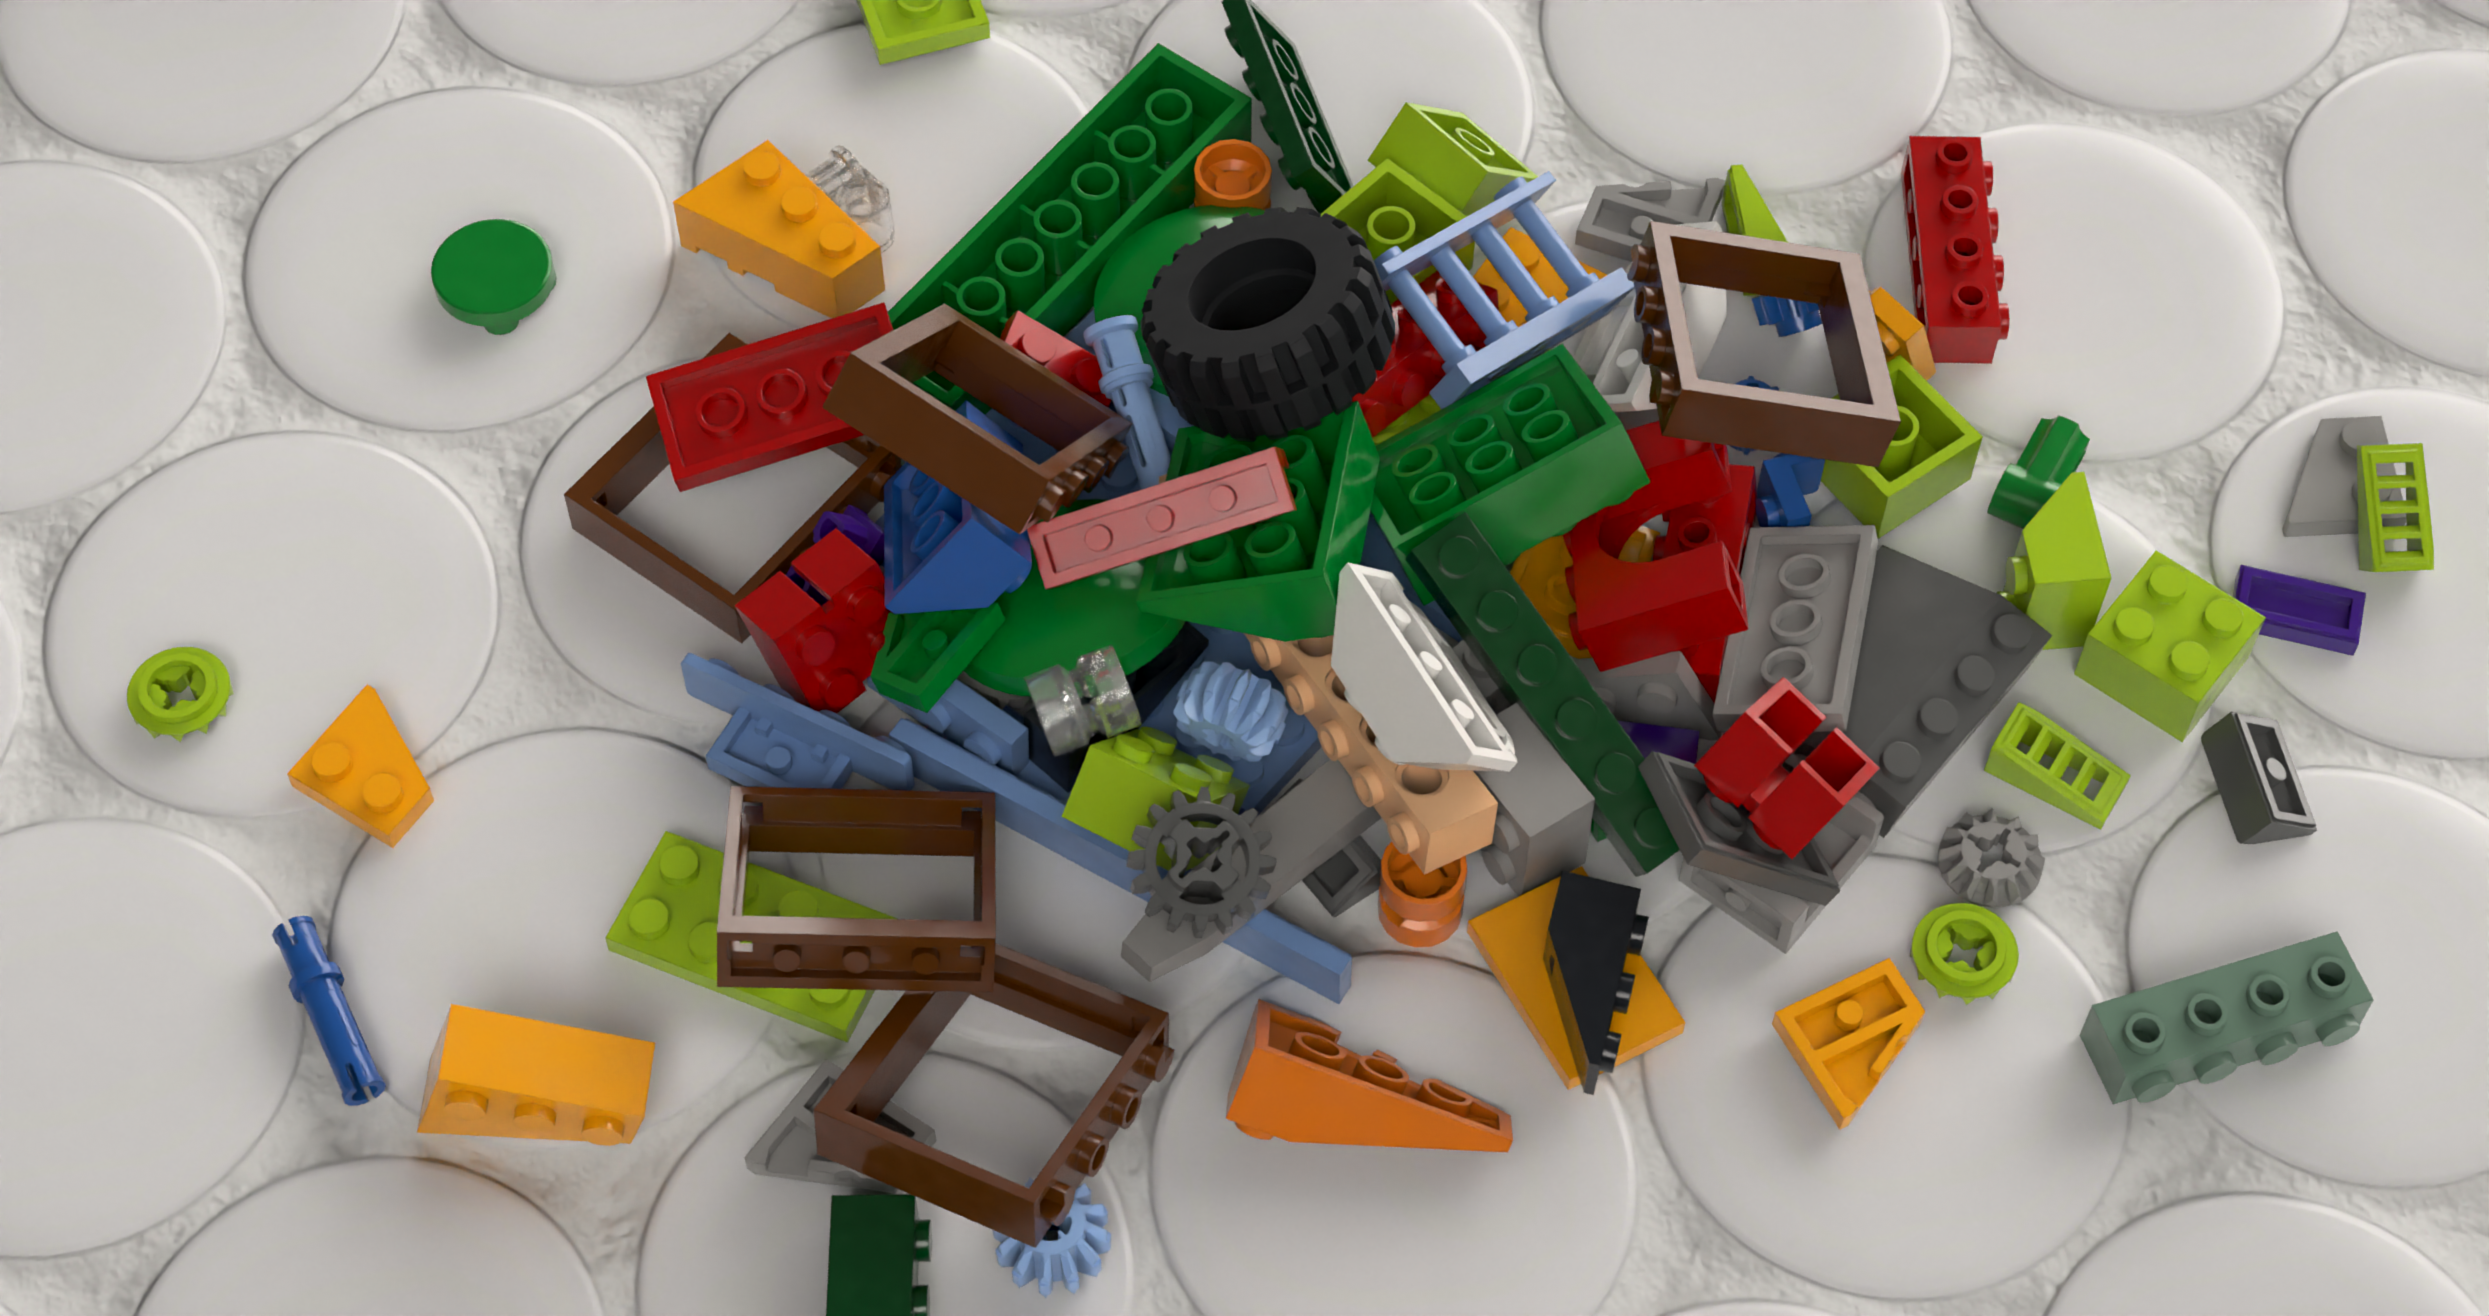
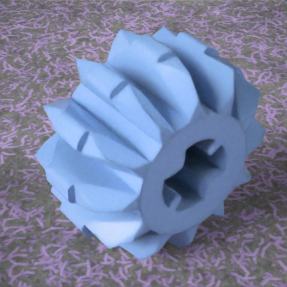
[1173,662,1289,762]
[993,1178,1111,1298]

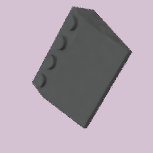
[1793,545,2053,838]

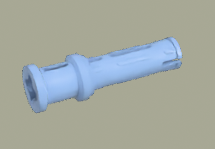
[1083,315,1171,490]

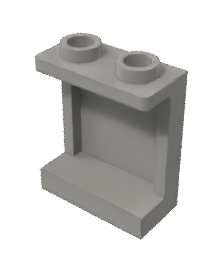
[1679,753,1884,954]

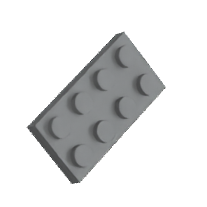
[1713,525,1878,732]

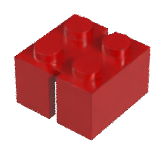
[734,528,893,714]
[1694,676,1880,859]

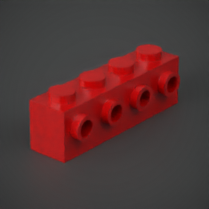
[1901,136,2010,364]
[1352,271,1499,438]
[1653,464,1757,704]

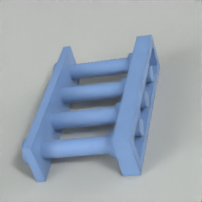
[1374,171,1635,410]

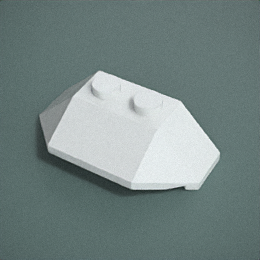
[1573,221,1727,412]
[1331,562,1518,772]

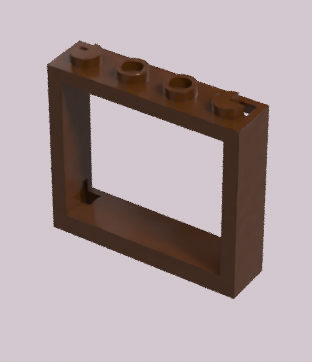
[1627,221,1901,467]
[822,304,1133,535]
[564,333,902,644]
[717,786,996,992]
[814,943,1174,1248]

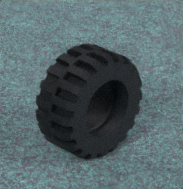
[1140,207,1395,442]

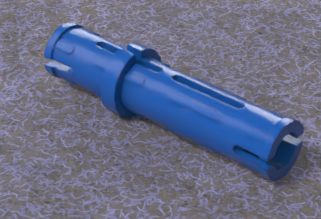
[272,916,386,1106]

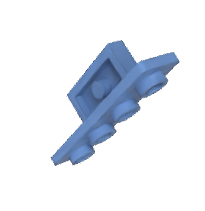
[681,653,915,790]
[867,676,1071,803]

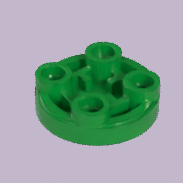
[431,219,557,335]

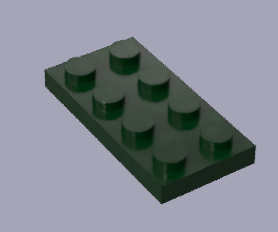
[1222,0,1353,214]

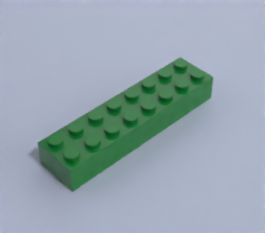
[888,43,1252,415]

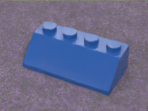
[884,400,1032,614]

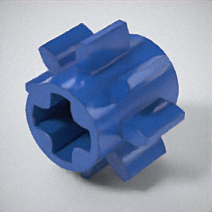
[1752,295,1822,337]

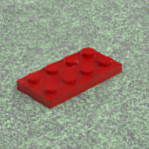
[646,302,893,492]

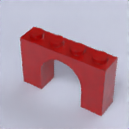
[1563,420,1749,672]

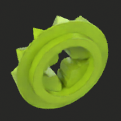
[127,647,234,742]
[1910,903,2019,1005]

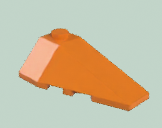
[1226,999,1513,1153]

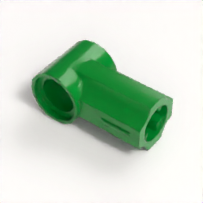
[1987,415,2090,529]

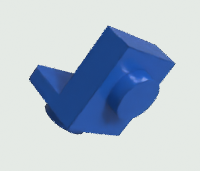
[1756,453,1825,527]

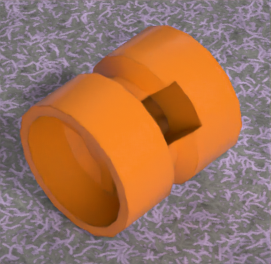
[1194,139,1272,210]
[1378,841,1468,948]

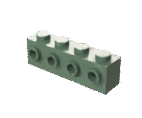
[2080,931,2374,1105]

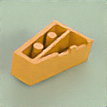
[673,140,885,318]
[417,1004,655,1146]

